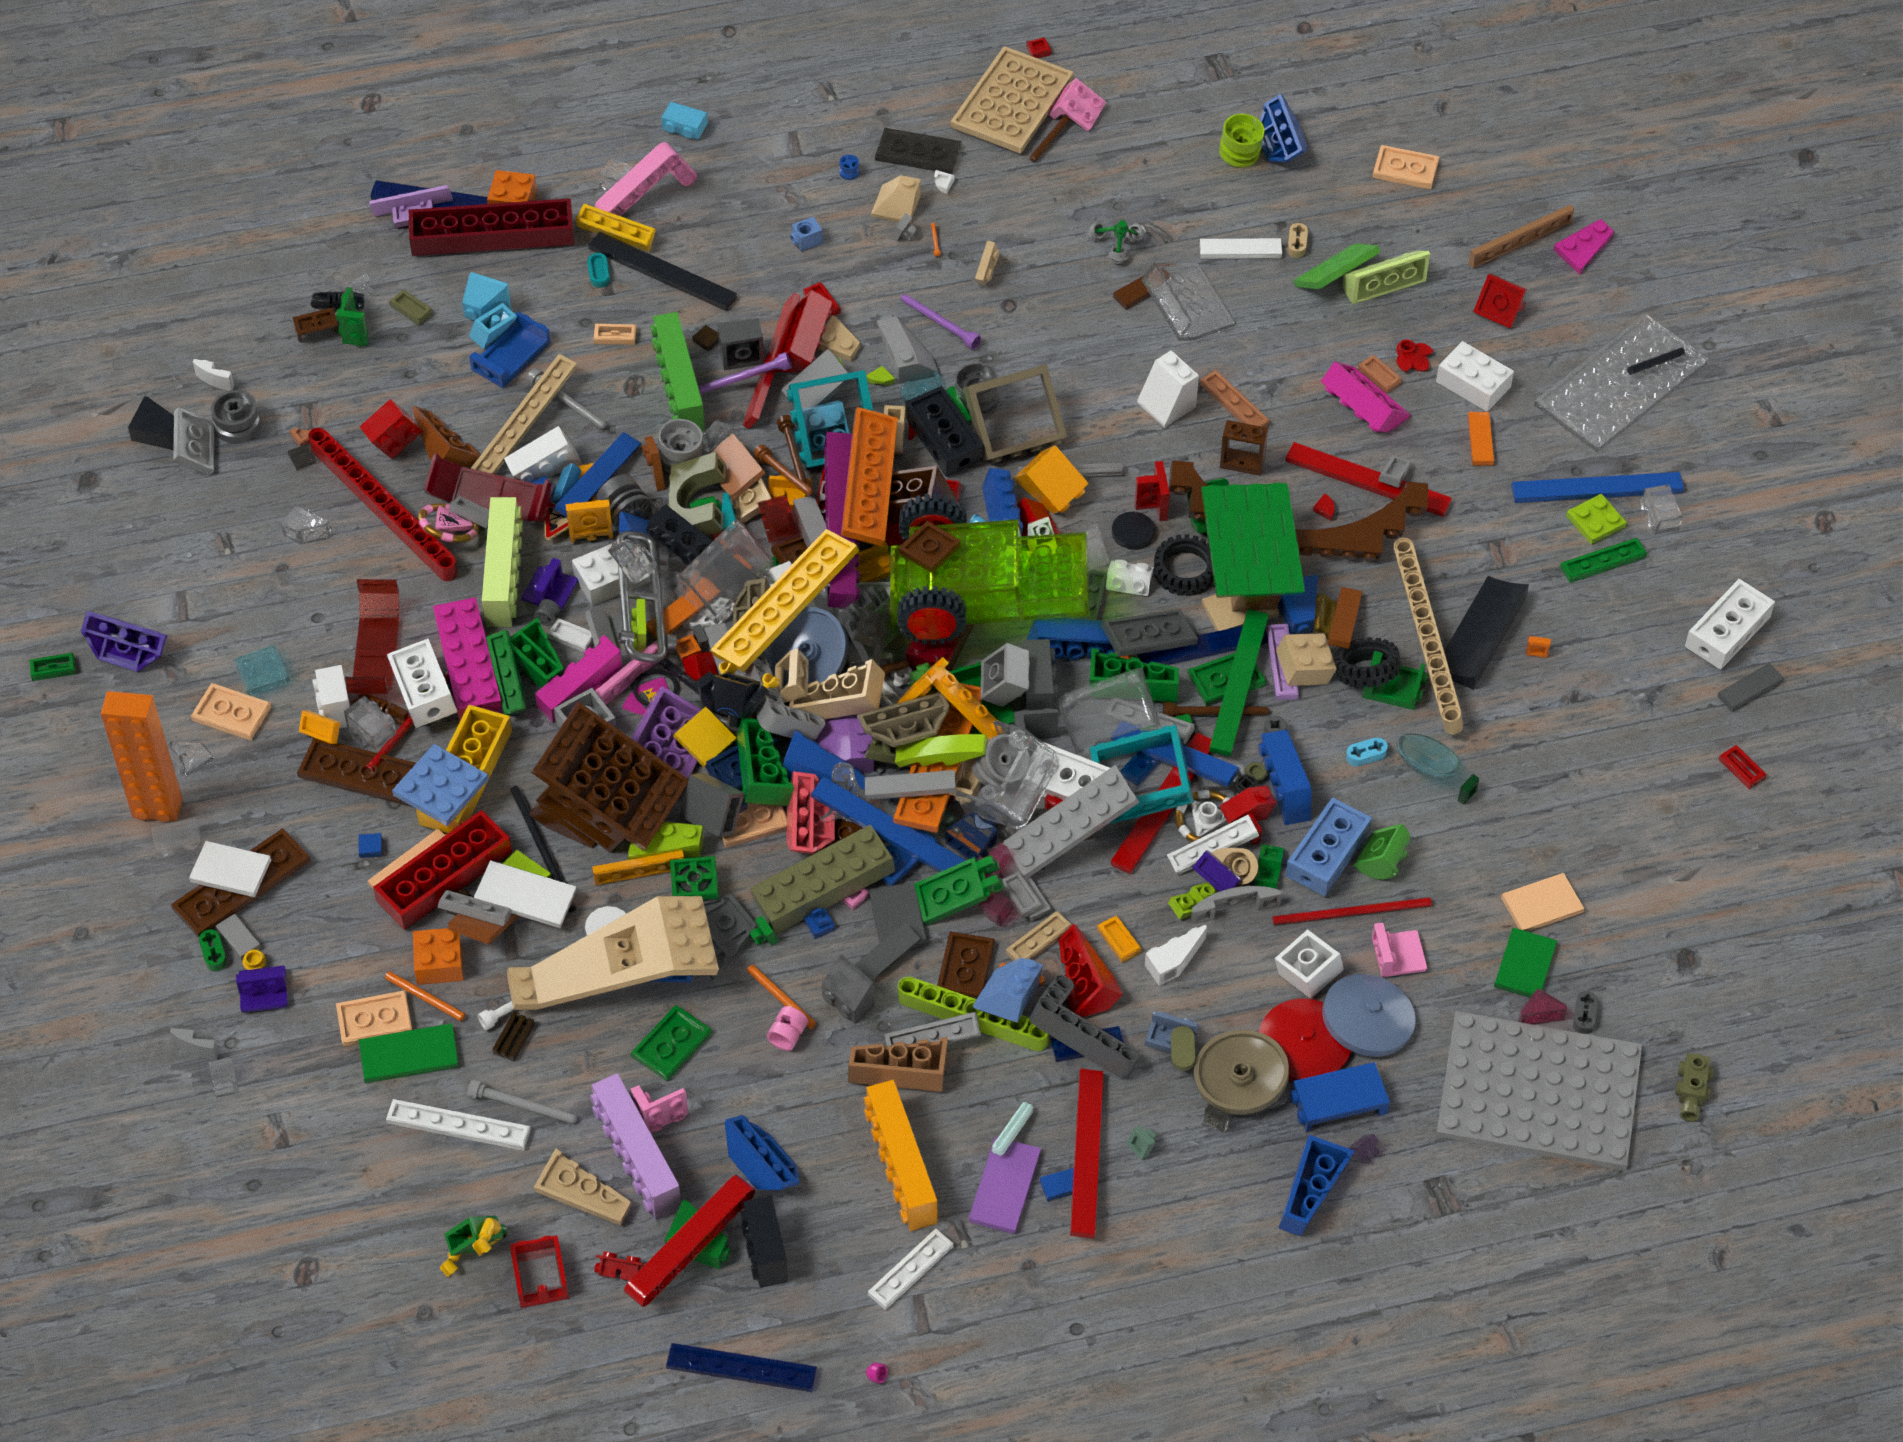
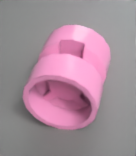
[766,1006,808,1051]

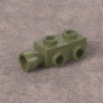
[1675,1053,1713,1122]

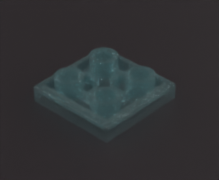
[233,645,290,695]

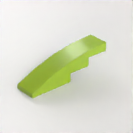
[895,734,987,768]

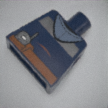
[945,812,999,860]

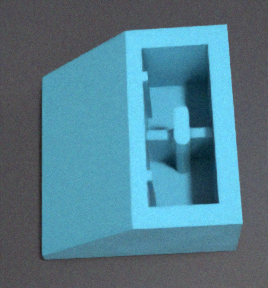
[802,400,849,453]

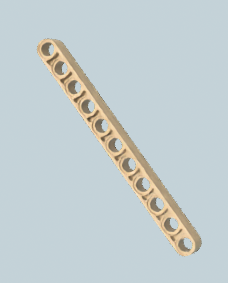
[1394,538,1463,735]

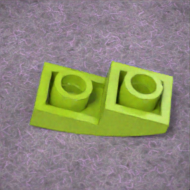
[1168,882,1217,920]

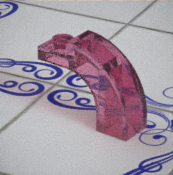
[977,843,1014,927]

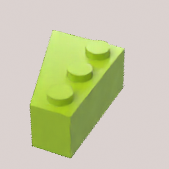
[628,822,704,860]

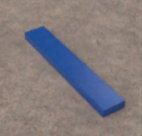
[554,432,641,517]
[1111,721,1239,787]

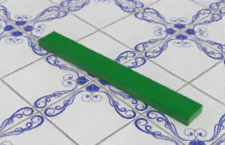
[1209,609,1269,757]

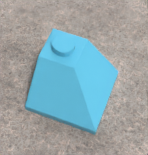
[462,272,512,320]

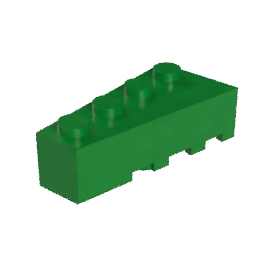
[737,718,794,806]

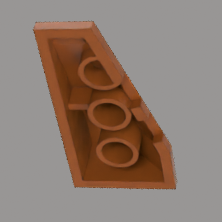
[412,406,481,468]

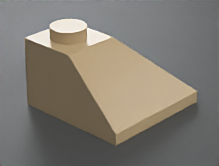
[871,175,921,224]

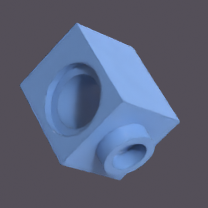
[790,217,823,252]

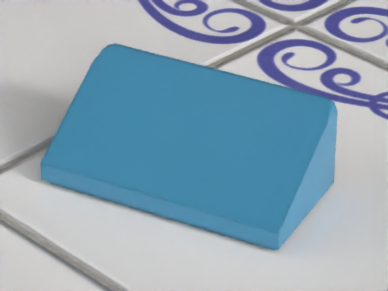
[551,463,581,504]

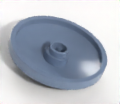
[765,607,849,688]
[1322,974,1416,1057]

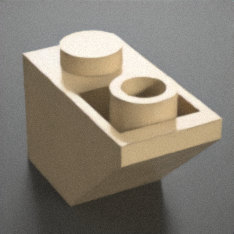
[884,405,906,455]

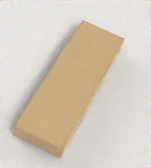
[1006,911,1072,961]

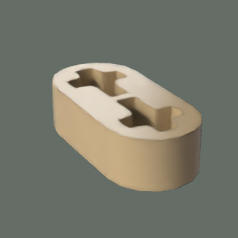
[1288,223,1308,258]

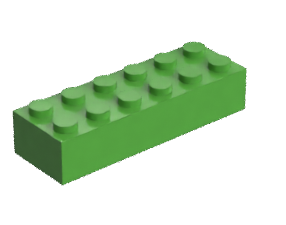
[650,312,705,432]

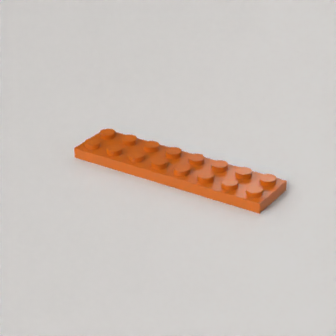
[841,407,898,546]
[893,683,982,833]

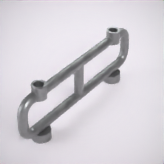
[611,531,677,663]

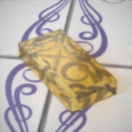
[1314,593,1337,639]

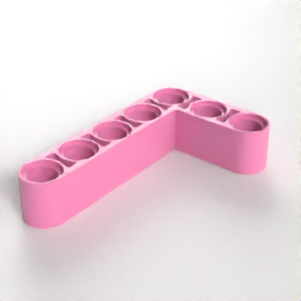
[595,142,697,216]

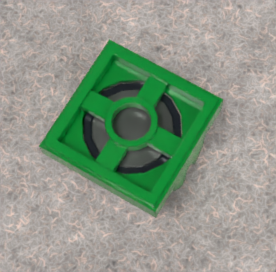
[670,856,719,901]

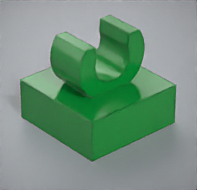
[750,915,779,946]

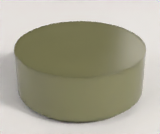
[1245,762,1267,785]

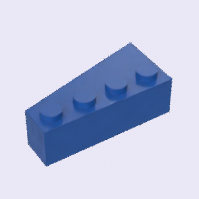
[1278,1135,1354,1236]

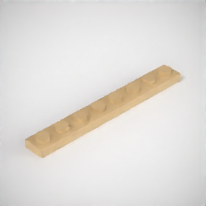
[471,354,577,474]

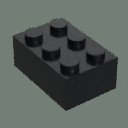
[740,1196,788,1288]

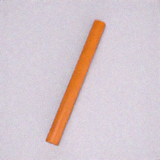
[747,964,816,1029]
[385,971,466,1022]

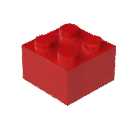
[359,399,423,459]

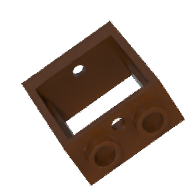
[1220,420,1269,476]

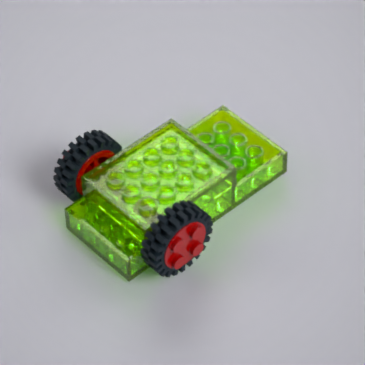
[890,493,1090,645]

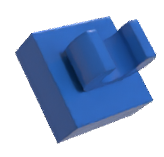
[804,908,835,939]

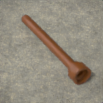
[753,445,813,496]

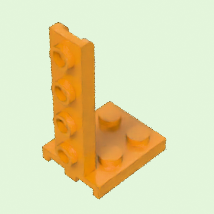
[566,463,613,543]
[896,657,1008,739]

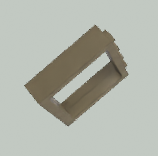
[963,364,1067,463]

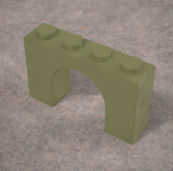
[668,452,726,536]

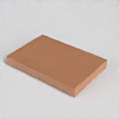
[708,433,766,500]

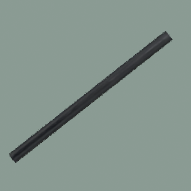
[510,786,576,912]

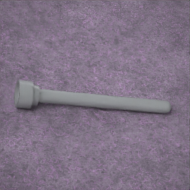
[526,368,607,429]
[467,1079,577,1124]

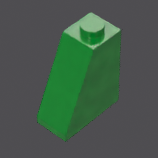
[664,1200,731,1270]

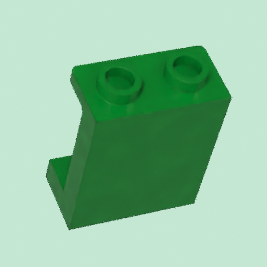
[1362,651,1428,710]

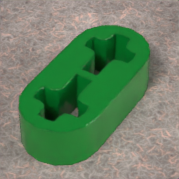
[199,929,227,972]

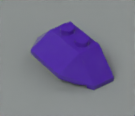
[81,611,167,672]

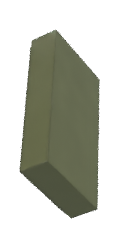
[389,289,433,326]

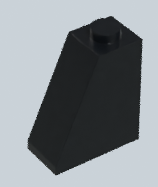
[128,396,174,450]

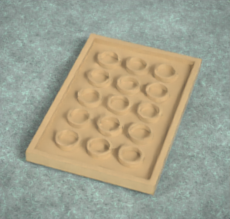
[950,46,1074,154]

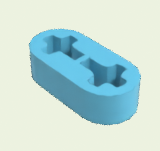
[1346,738,1388,766]

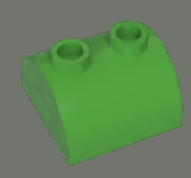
[1353,824,1410,880]

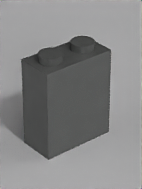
[679,773,744,837]

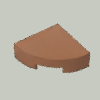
[289,428,311,448]

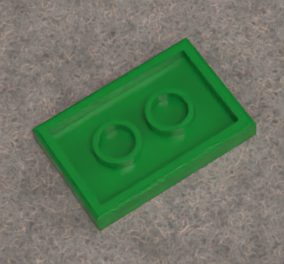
[1187,653,1266,706]
[1494,927,1557,1000]
[631,1005,712,1081]

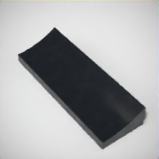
[1444,576,1529,690]

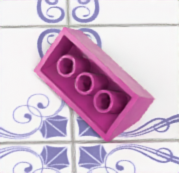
[1320,361,1411,433]

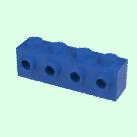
[982,468,1023,546]

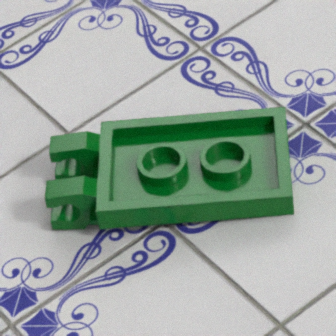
[914,855,1005,926]

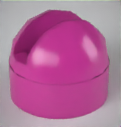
[866,1363,888,1384]

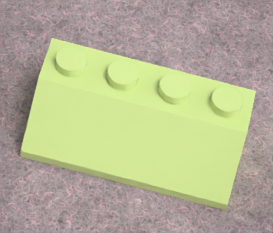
[1342,250,1430,304]

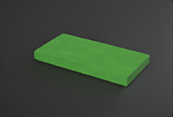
[1293,243,1380,290]

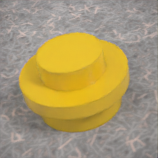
[243,950,266,970]

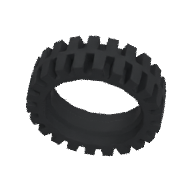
[1154,534,1214,596]
[1334,637,1401,688]

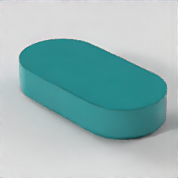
[587,253,610,288]

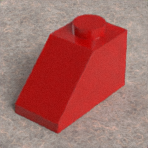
[1220,785,1277,824]

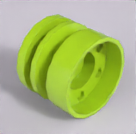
[1219,113,1265,168]

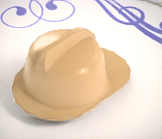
[1212,848,1259,885]

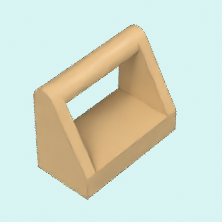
[775,648,809,703]

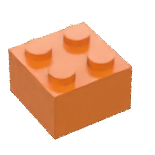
[487,170,537,204]
[413,928,464,985]

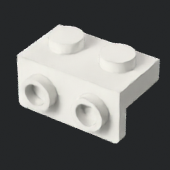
[1106,559,1154,596]

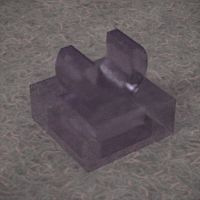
[1348,1134,1380,1164]

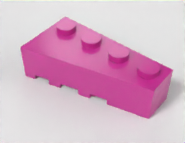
[535,635,622,723]

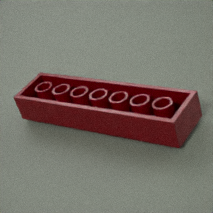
[409,198,574,256]

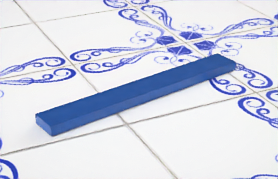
[1511,472,1684,503]
[811,777,966,872]

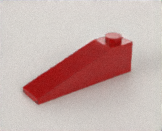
[1059,924,1123,1017]

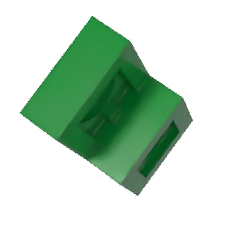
[1254,844,1284,889]

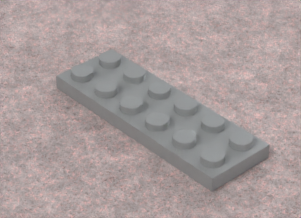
[1003,765,1139,879]

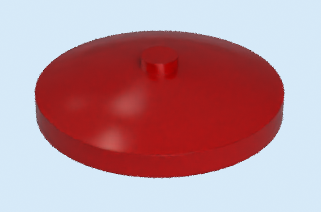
[1259,998,1351,1082]

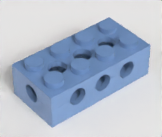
[1286,797,1372,897]

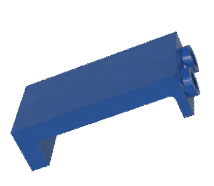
[469,311,551,389]
[1290,1062,1390,1132]

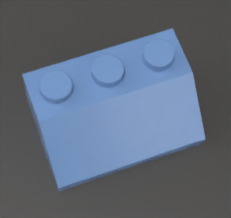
[973,958,1043,1022]

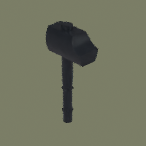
[658,658,728,717]

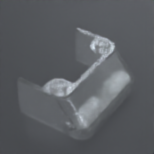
[955,720,1059,828]

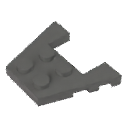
[703,894,757,980]

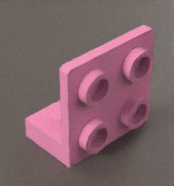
[1048,78,1106,131]
[1372,923,1427,977]
[630,1085,688,1132]

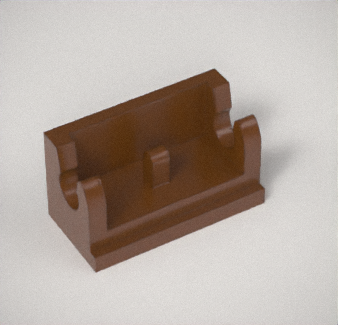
[292,307,339,341]

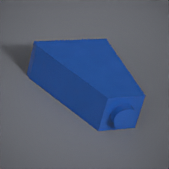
[1278,574,1318,634]

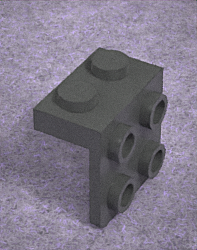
[1010,708,1059,745]

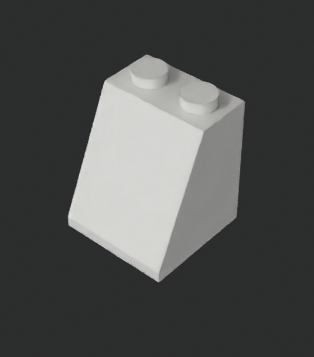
[1137,351,1199,428]

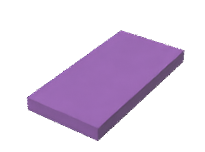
[969,1137,1041,1234]

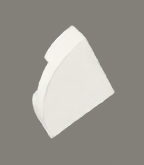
[935,170,954,194]

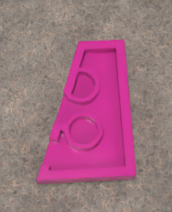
[1553,219,1614,275]

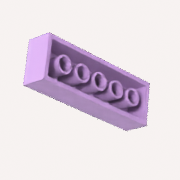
[590,1073,681,1220]

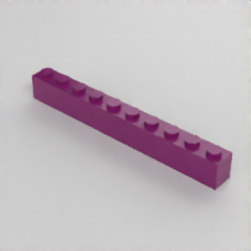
[824,432,860,608]

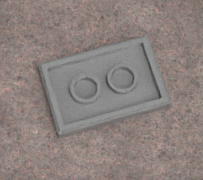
[781,349,851,409]
[173,407,214,475]

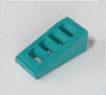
[721,493,739,541]

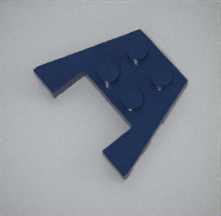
[706,745,791,813]

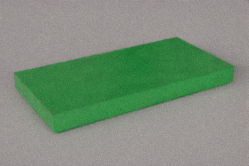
[359,1023,459,1083]

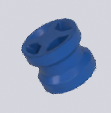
[839,154,859,180]

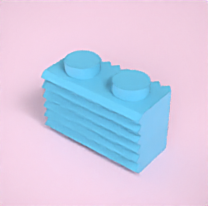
[661,102,708,140]

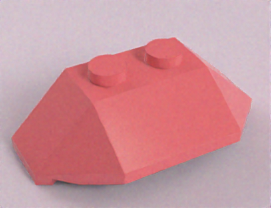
[786,771,835,854]

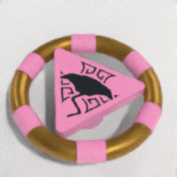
[418,503,479,543]

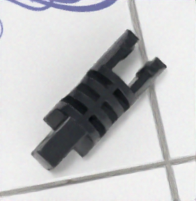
[310,291,365,310]

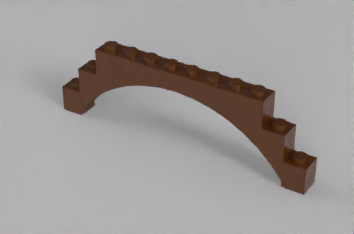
[1169,460,1428,561]

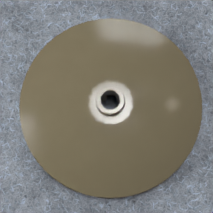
[1194,1030,1289,1115]

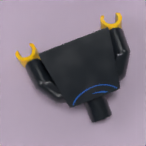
[711,662,780,728]

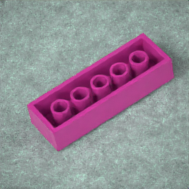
[433,597,503,723]

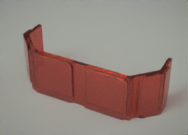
[345,579,400,694]

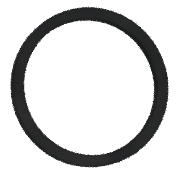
[633,669,677,706]

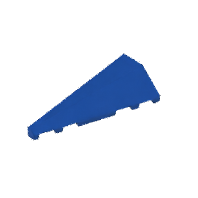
[783,730,894,803]

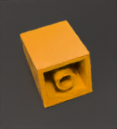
[1013,445,1089,514]

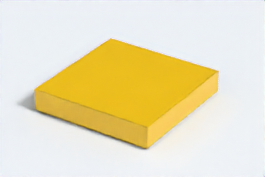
[673,706,736,768]

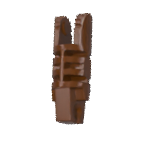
[351,692,408,725]

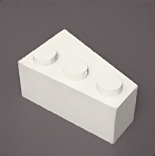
[504,426,583,482]

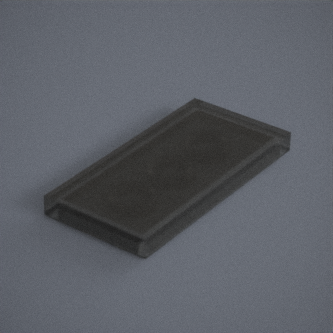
[875,128,962,174]

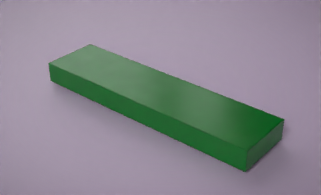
[1560,538,1647,583]
[486,630,527,716]

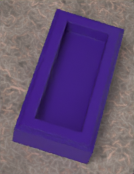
[1192,850,1242,892]

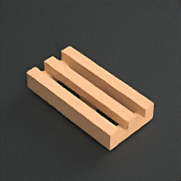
[594,324,637,345]

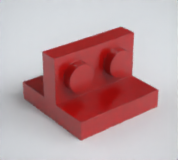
[1473,273,1527,328]
[1134,461,1170,521]

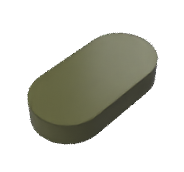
[1170,1026,1195,1071]

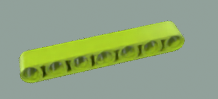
[898,977,1049,1051]

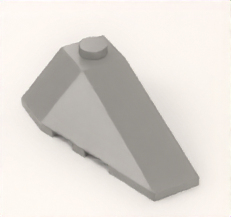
[877,316,939,384]

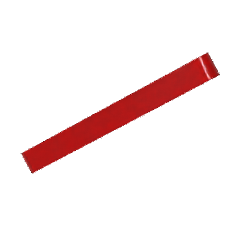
[308,427,458,581]

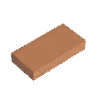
[1358,354,1402,394]

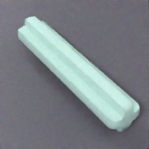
[992,1102,1033,1156]

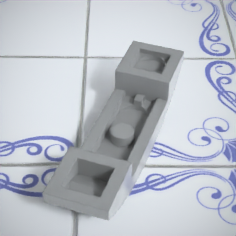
[1191,886,1282,924]

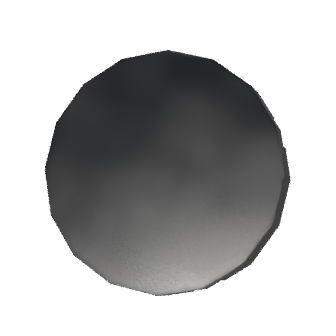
[1112,511,1155,550]

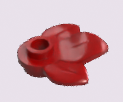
[1396,339,1433,372]

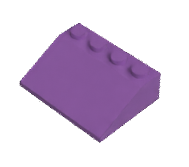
[631,686,701,778]
[815,713,874,773]

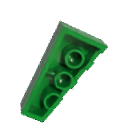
[1089,648,1179,702]

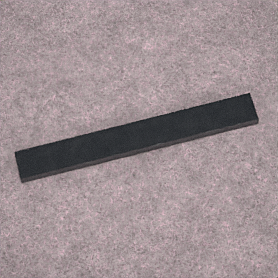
[588,231,737,311]

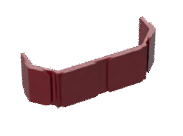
[424,453,555,522]

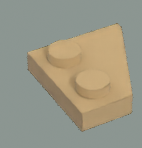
[975,241,1000,286]
[818,315,860,362]

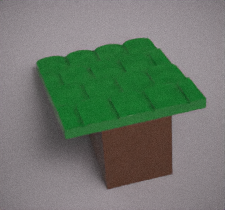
[1201,483,1305,611]

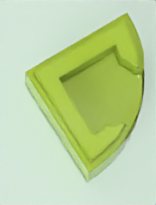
[866,366,895,386]

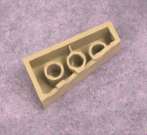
[789,659,885,719]

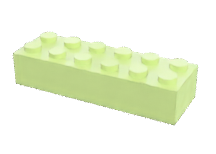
[482,497,523,627]

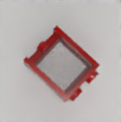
[509,1235,569,1308]

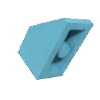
[469,303,517,350]

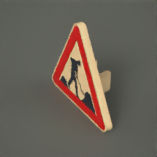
[545,502,569,540]

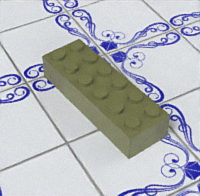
[750,824,895,935]

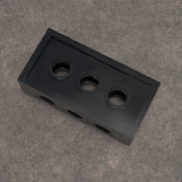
[905,386,983,477]

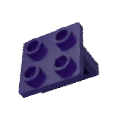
[521,558,578,612]
[236,966,288,1013]

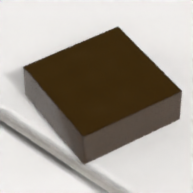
[692,325,719,351]

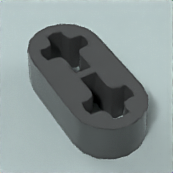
[1573,991,1598,1034]

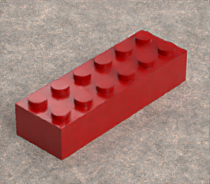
[373,810,512,930]

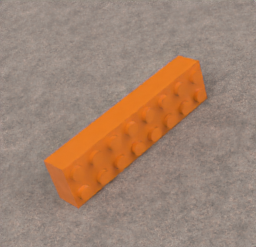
[101,691,183,822]

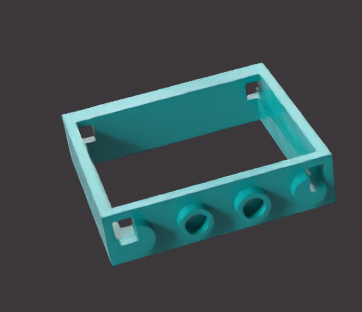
[786,370,873,469]
[1089,725,1194,825]

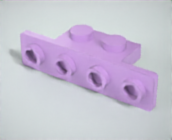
[369,185,452,228]

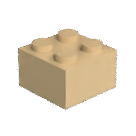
[1276,633,1336,686]

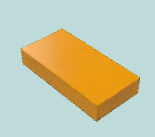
[298,710,341,744]
[1097,915,1141,963]

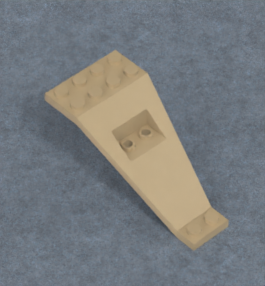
[507,896,719,1010]

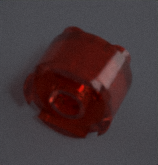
[757,495,798,543]

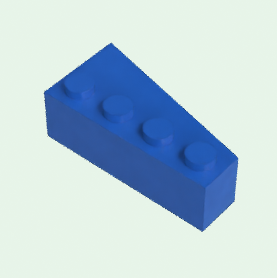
[1026,616,1116,662]
[1258,730,1311,825]

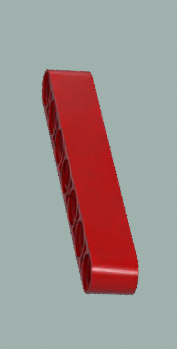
[624,1175,756,1307]

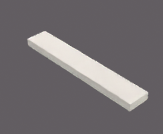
[386,1099,531,1151]

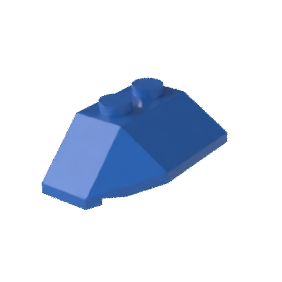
[1260,94,1308,163]
[724,1115,800,1190]

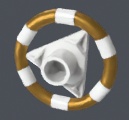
[1175,790,1230,842]

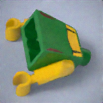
[440,1215,507,1277]

